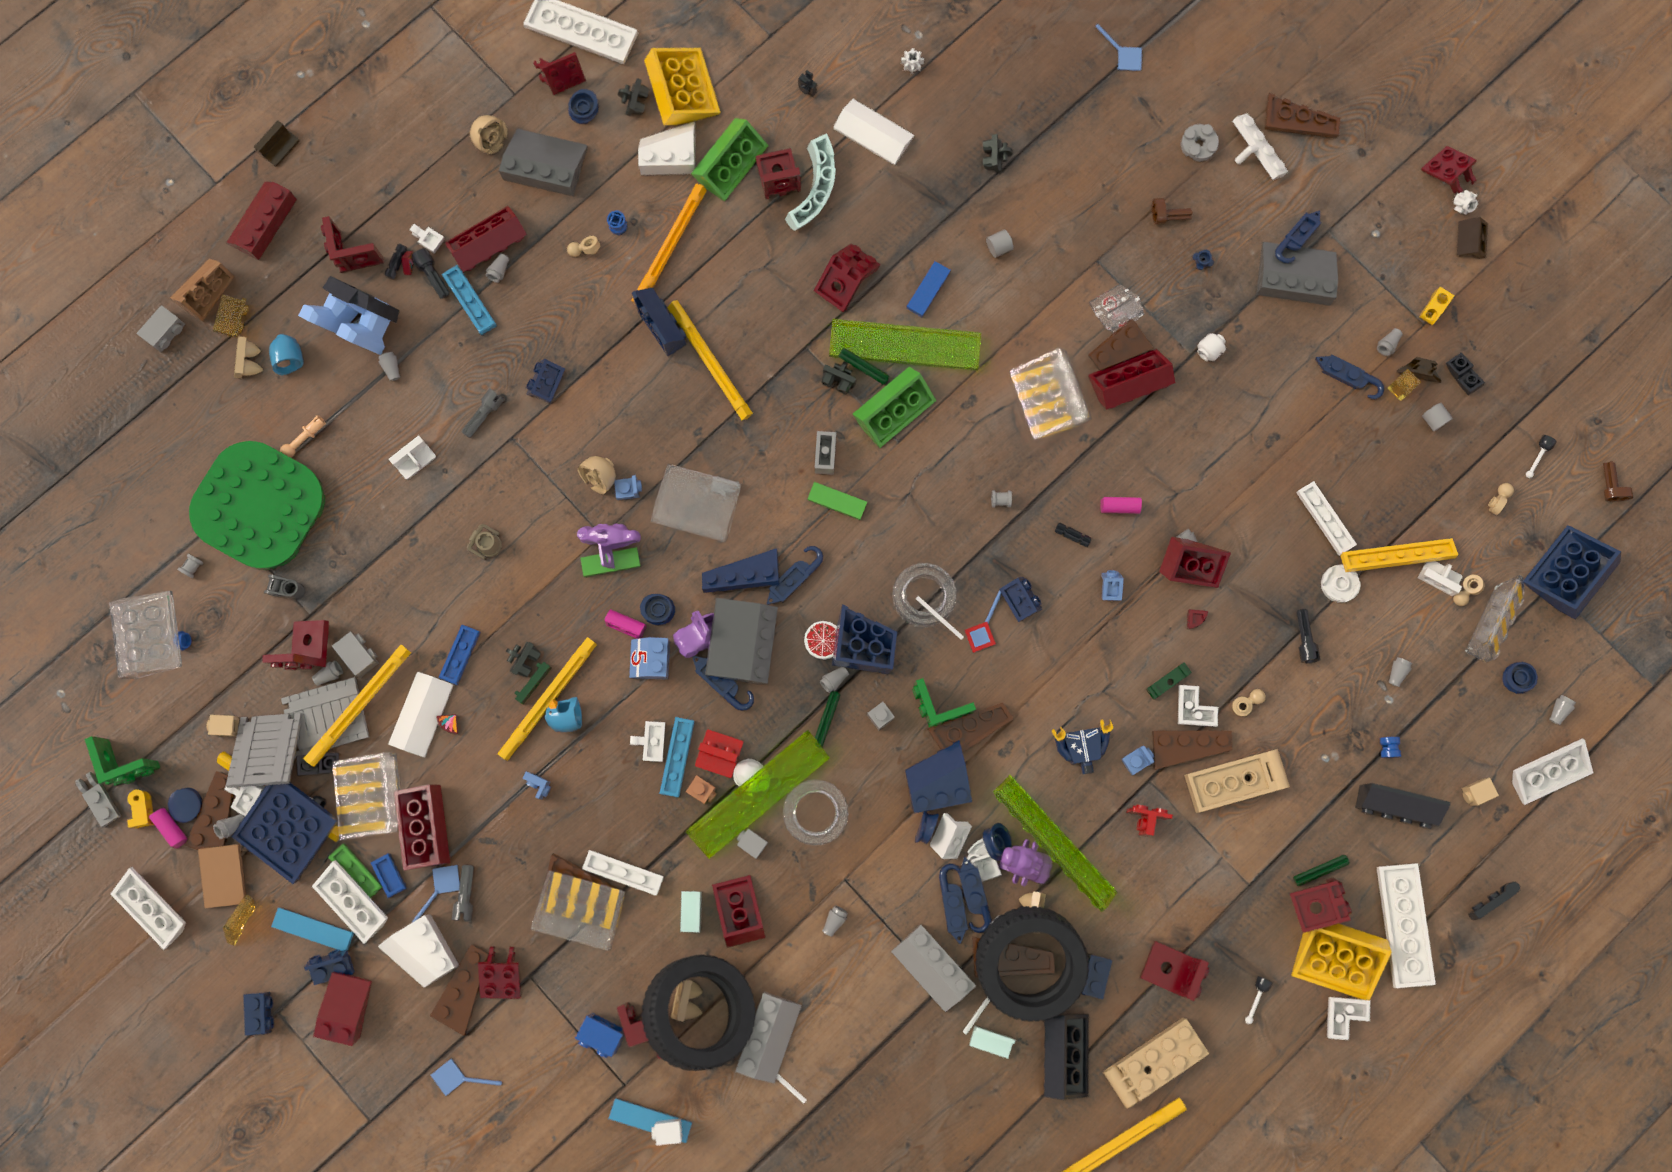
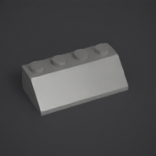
[891,924,976,1012]
[735,991,802,1083]

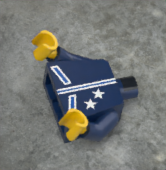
[1052,720,1113,775]

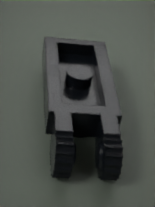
[1468,882,1521,920]

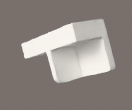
[389,435,436,480]
[1418,561,1462,596]
[930,813,972,859]

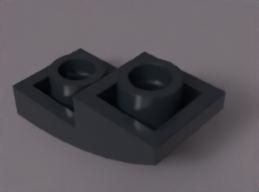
[1446,352,1485,396]
[296,753,339,776]

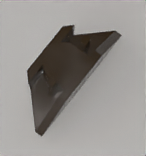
[1396,357,1442,383]

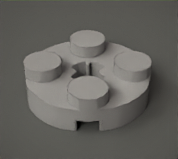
[1181,124,1219,161]

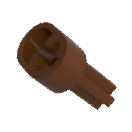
[1152,198,1193,224]
[1603,461,1633,502]

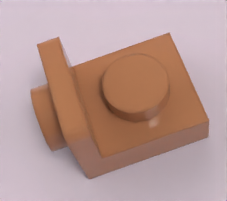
[686,775,717,805]

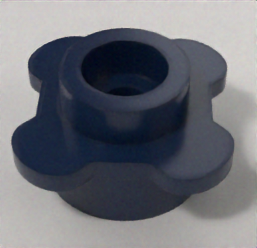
[1192,249,1214,270]

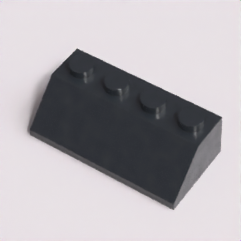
[1355,783,1451,829]
[1044,1013,1089,1100]

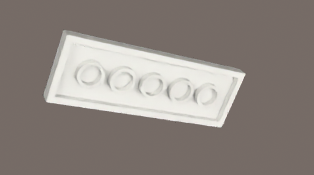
[524,0,638,64]
[1377,863,1436,988]

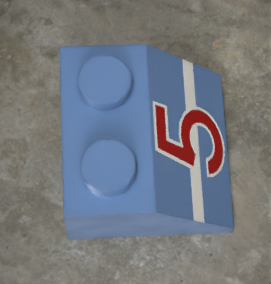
[629,637,670,679]

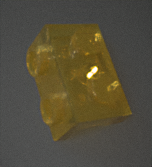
[212,294,249,338]

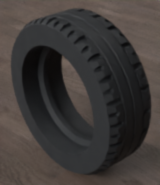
[975,906,1089,1022]
[642,955,756,1071]

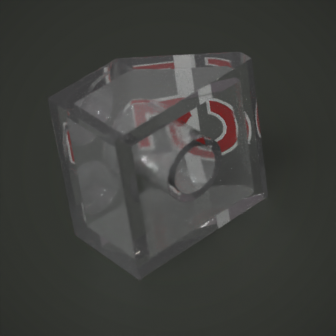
[1089,284,1144,333]

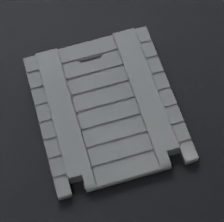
[281,677,369,759]
[226,713,302,788]

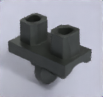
[618,78,650,116]
[983,134,1013,173]
[822,361,856,395]
[506,642,541,677]

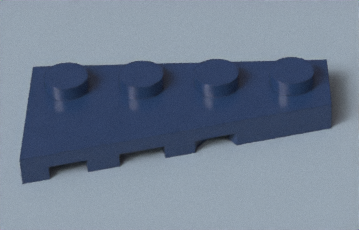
[702,548,779,593]

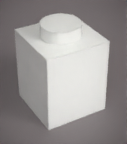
[652,1118,683,1145]

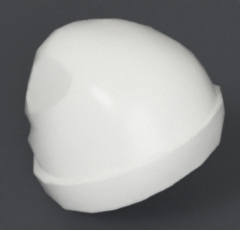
[733,759,768,792]

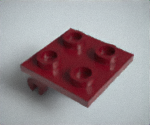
[533,52,586,95]
[1421,146,1476,194]
[478,946,521,999]

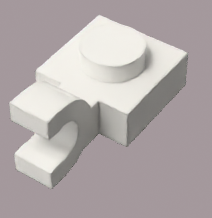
[410,224,445,254]

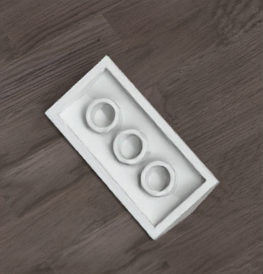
[833,99,914,165]
[388,672,454,758]
[1512,739,1593,805]
[312,860,388,944]
[111,867,186,950]

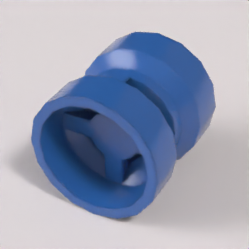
[607,211,627,235]
[1380,737,1401,758]

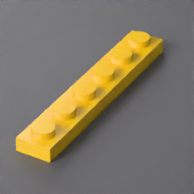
[1340,538,1458,572]

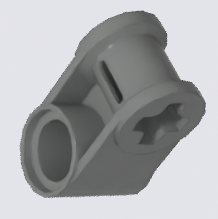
[264,574,305,600]

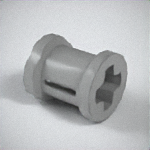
[991,490,1012,508]
[177,553,203,579]

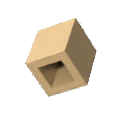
[206,715,240,737]
[1462,778,1499,806]

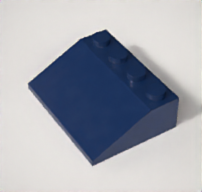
[1523,525,1621,620]

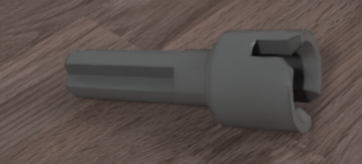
[462,388,505,438]
[451,865,474,922]

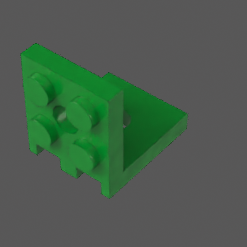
[912,678,976,728]
[84,736,160,786]

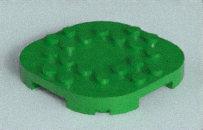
[189,441,325,570]

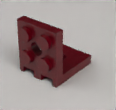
[755,148,801,200]
[321,216,384,273]
[814,244,881,312]
[262,620,329,671]
[1289,877,1352,933]
[1140,941,1210,1001]

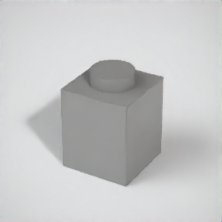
[867,702,895,731]
[736,829,768,859]

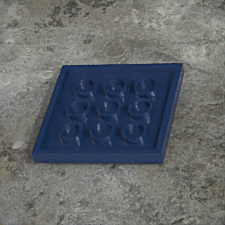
[232,783,339,884]

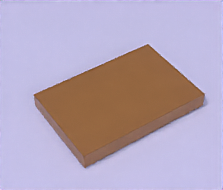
[198,844,247,908]

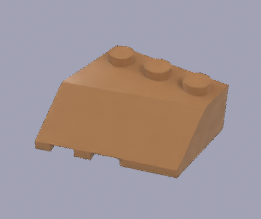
[170,259,234,322]

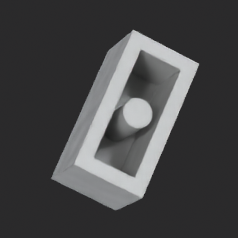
[136,305,185,352]
[815,431,836,475]
[332,631,379,678]

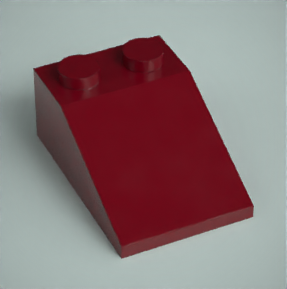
[1159,537,1231,588]
[712,875,765,948]
[313,972,372,1046]

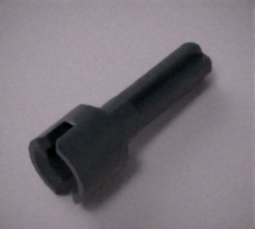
[411,248,449,299]
[1297,609,1321,664]

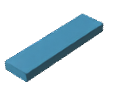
[442,265,497,336]
[660,717,695,798]
[271,907,354,951]
[609,1098,692,1143]

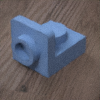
[614,475,642,500]
[1101,570,1124,600]
[1121,745,1154,775]
[522,771,551,800]

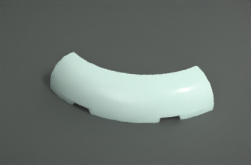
[785,134,835,231]

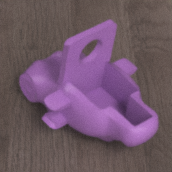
[577,523,641,569]
[673,611,714,658]
[999,839,1053,887]

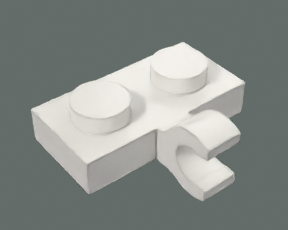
[630,721,665,762]
[225,785,265,817]

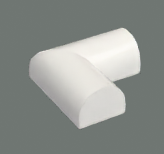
[1178,685,1218,727]
[1327,997,1370,1040]

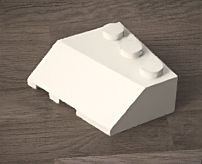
[638,121,696,175]
[378,914,459,988]

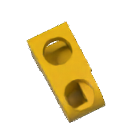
[1419,287,1455,325]
[127,790,154,829]

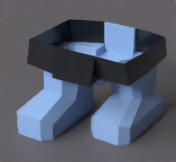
[298,276,400,355]

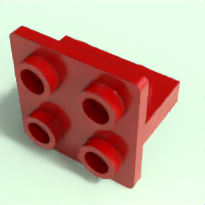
[695,730,744,778]
[1126,805,1173,837]

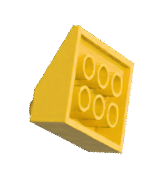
[644,48,721,125]
[1292,924,1392,1000]

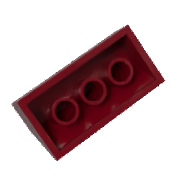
[226,182,297,260]
[444,206,527,272]
[1088,349,1175,410]
[394,784,451,870]

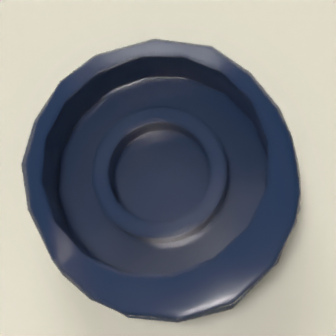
[568,89,599,124]
[640,594,675,625]
[1502,662,1538,694]
[168,788,203,823]
[914,811,939,844]
[983,823,1012,861]

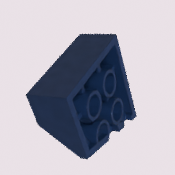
[631,288,687,357]
[832,604,897,674]
[905,740,972,813]

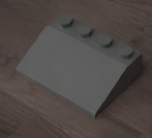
[499,129,588,196]
[1256,242,1338,306]
[705,598,778,685]

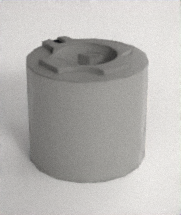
[986,229,1014,258]
[1422,403,1453,432]

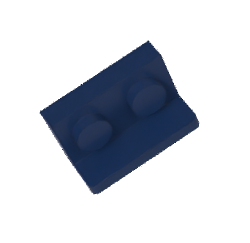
[526,359,565,403]
[999,577,1042,622]
[304,949,355,985]
[1081,954,1113,1000]
[244,992,274,1036]

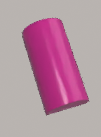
[1101,497,1142,514]
[604,609,646,639]
[149,808,188,849]

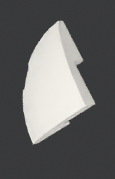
[965,838,1002,882]

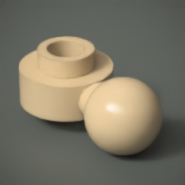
[567,236,600,257]
[1488,483,1514,515]
[1453,575,1485,606]
[1232,689,1266,716]

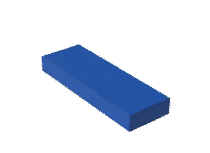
[906,261,951,317]
[438,625,481,685]

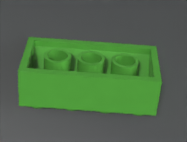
[691,118,768,201]
[853,367,936,448]

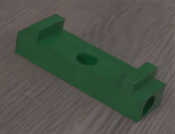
[514,662,552,705]
[1146,662,1192,700]

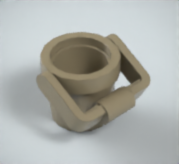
[467,524,502,560]

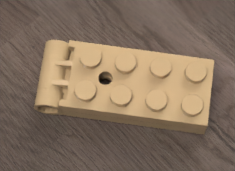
[1184,749,1290,813]
[1103,1018,1209,1108]

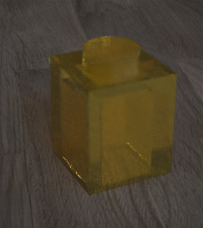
[1387,369,1421,401]

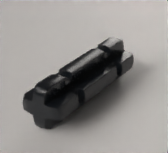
[384,244,407,279]
[1055,523,1092,547]

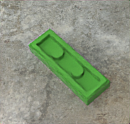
[807,482,867,520]
[581,547,641,577]
[328,843,382,898]

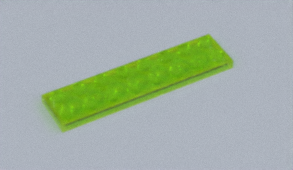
[829,319,981,371]
[685,730,830,859]
[993,775,1117,912]

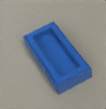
[371,853,407,898]

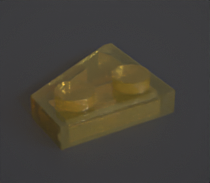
[223,895,255,946]

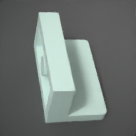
[680,891,702,933]
[969,1026,1015,1058]

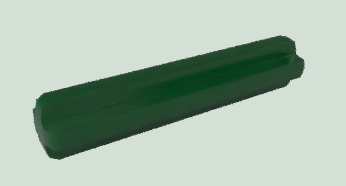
[839,348,889,384]
[813,691,840,747]
[1293,855,1350,886]

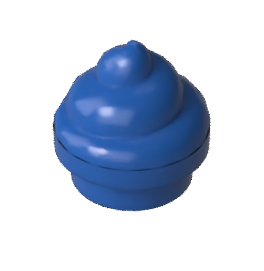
[170,631,191,651]

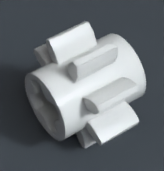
[901,48,924,74]
[1454,190,1478,215]

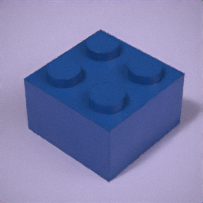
[575,1012,625,1058]

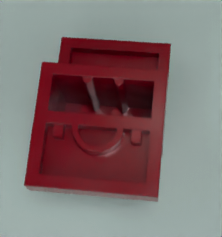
[616,1002,661,1059]

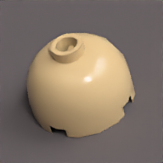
[470,115,507,154]
[578,456,616,494]

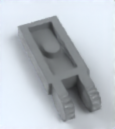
[75,771,121,827]

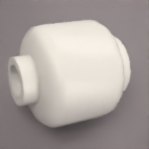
[1197,333,1226,361]

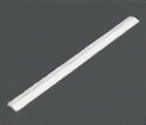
[916,596,964,640]
[963,998,990,1034]
[776,1074,806,1103]

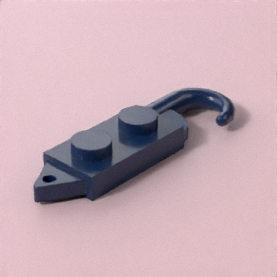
[1275,211,1322,263]
[1315,354,1384,399]
[767,546,824,605]
[692,656,754,711]
[958,857,992,933]
[939,863,968,944]

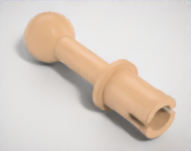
[280,415,326,458]

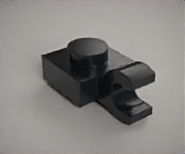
[798,70,817,97]

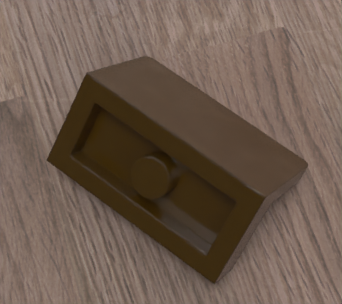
[254,120,299,167]
[1457,217,1488,259]

